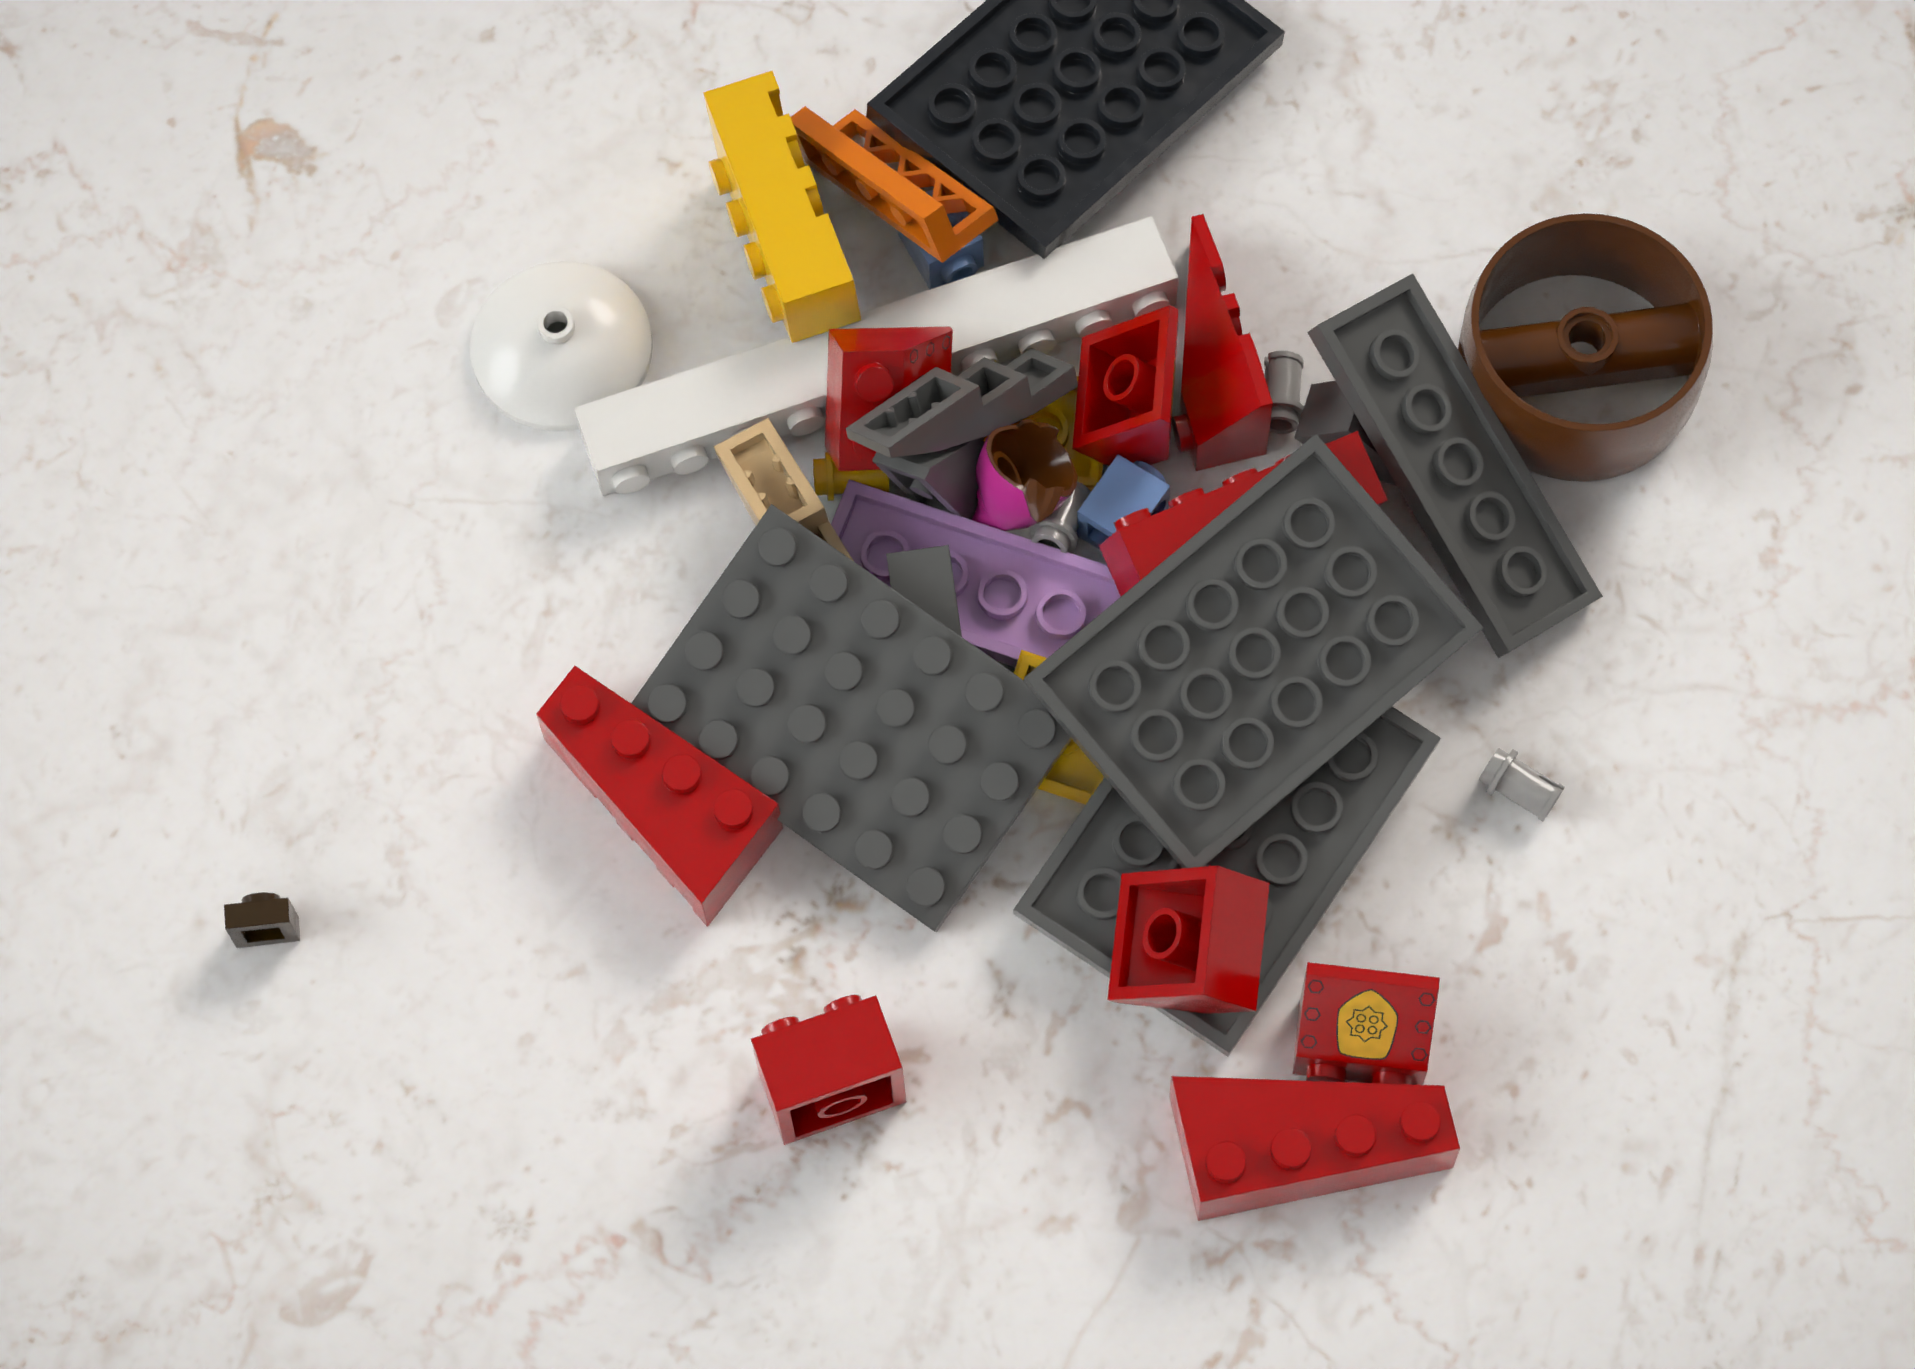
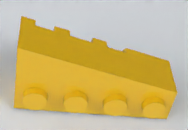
[703,71,861,343]

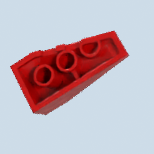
[1172,214,1273,471]

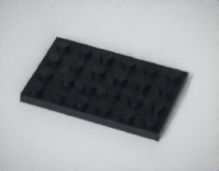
[866,0,1285,259]

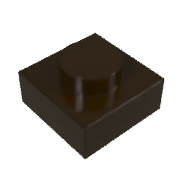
[224,892,300,948]

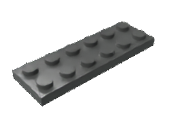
[1307,273,1603,658]

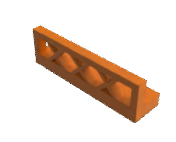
[791,106,999,263]

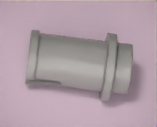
[1264,351,1304,434]
[1030,481,1091,554]
[1479,748,1565,822]

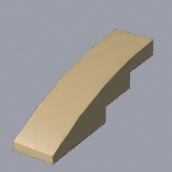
[714,418,853,561]

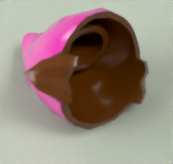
[972,419,1078,531]

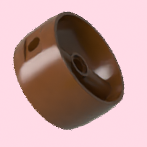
[1458,213,1713,482]

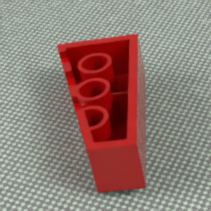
[1099,431,1388,596]
[536,665,783,927]
[1169,1076,1460,1221]

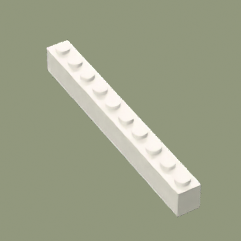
[574,216,1178,496]

